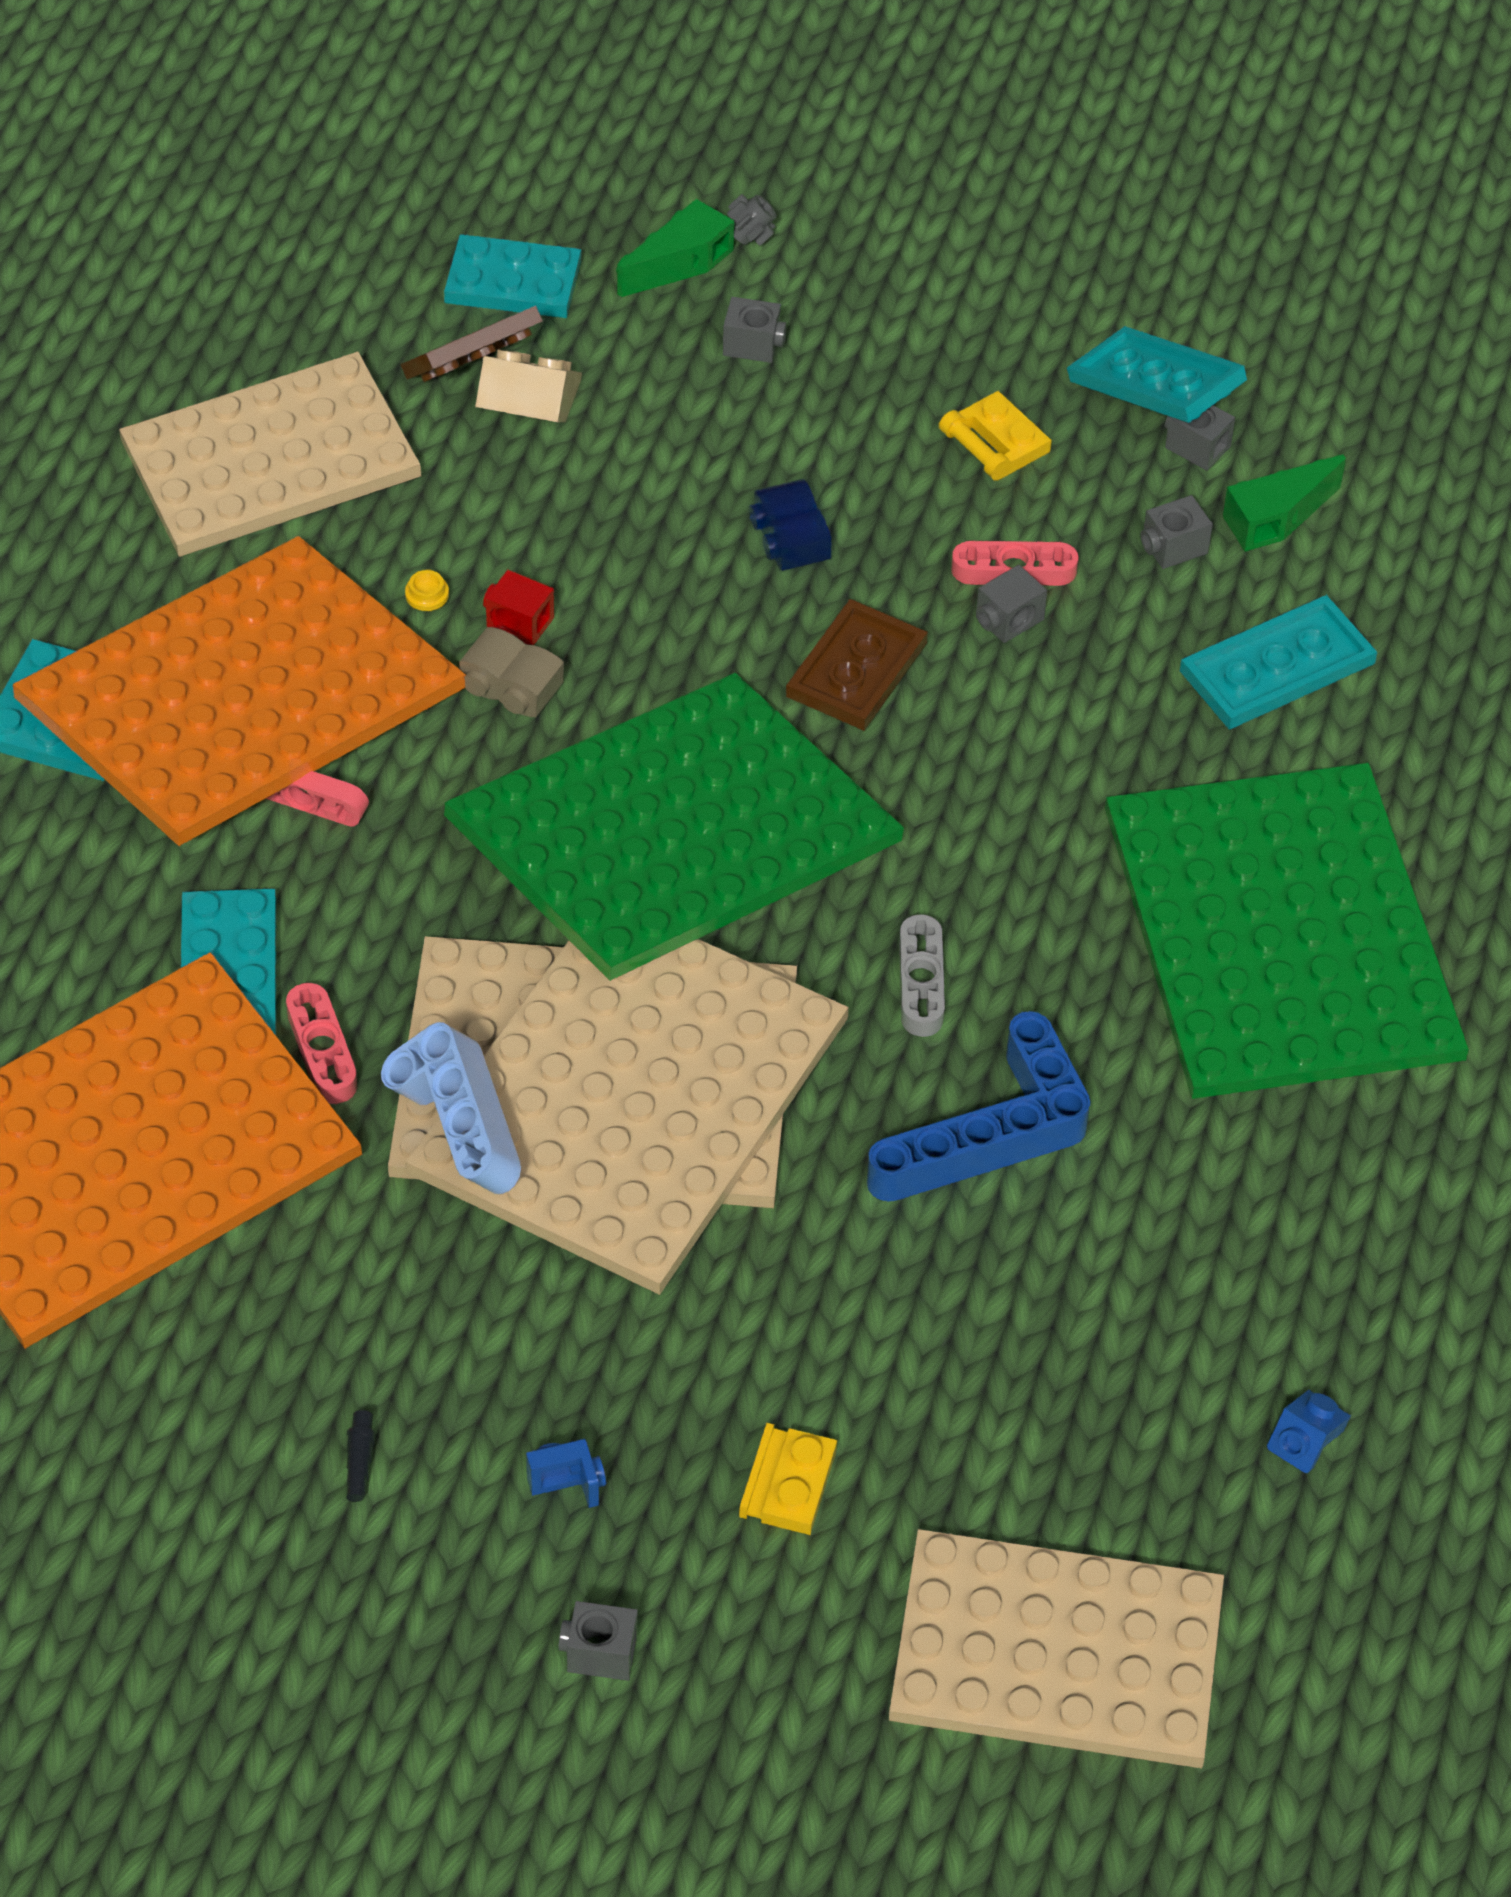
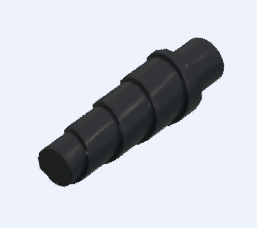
[346,1410,376,1502]

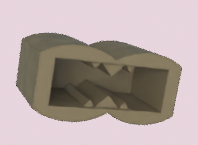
[459,627,564,717]

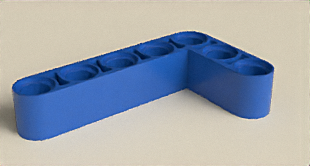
[867,1011,1090,1202]

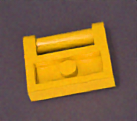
[939,391,1052,481]

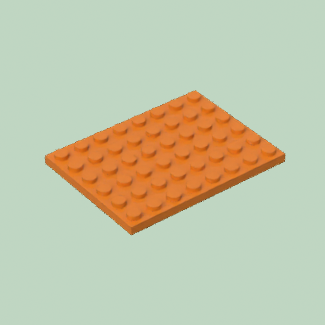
[13,536,466,846]
[0,952,362,1349]

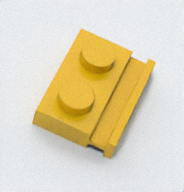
[739,1423,837,1535]

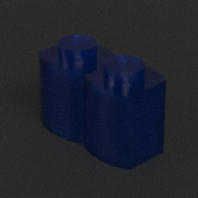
[749,479,831,571]

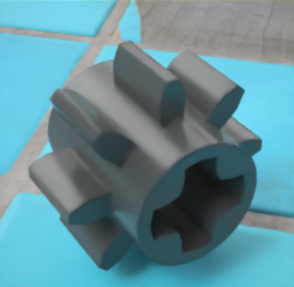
[727,194,777,246]

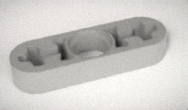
[899,914,945,1037]

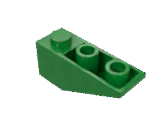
[616,199,734,297]
[1223,454,1346,552]

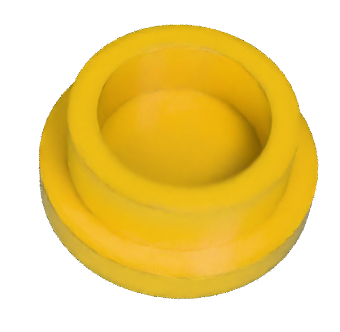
[405,570,449,611]

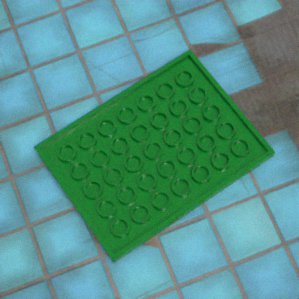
[444,673,904,981]
[1105,763,1469,1099]

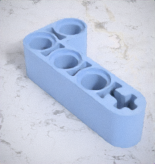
[381,1022,521,1194]

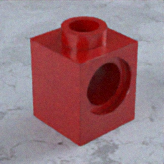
[483,570,554,645]

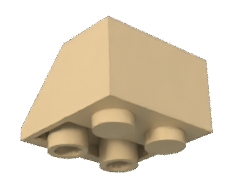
[475,350,582,422]

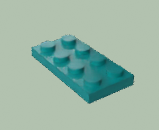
[1067,326,1247,423]
[1180,595,1377,730]
[181,889,276,1035]

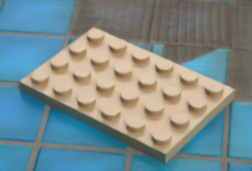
[119,352,421,557]
[889,1529,1224,1768]

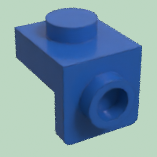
[1267,1390,1351,1473]
[526,1439,606,1508]

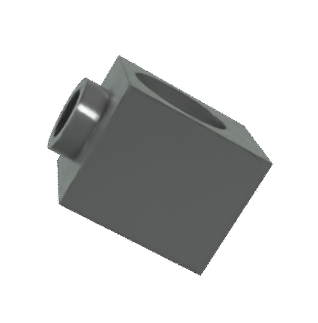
[723,297,787,363]
[1165,405,1235,471]
[1141,495,1213,569]
[976,564,1047,643]
[559,1601,638,1681]

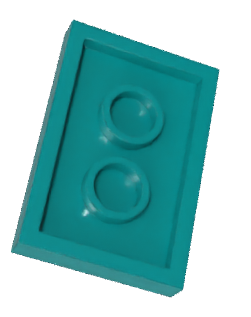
[444,234,581,318]

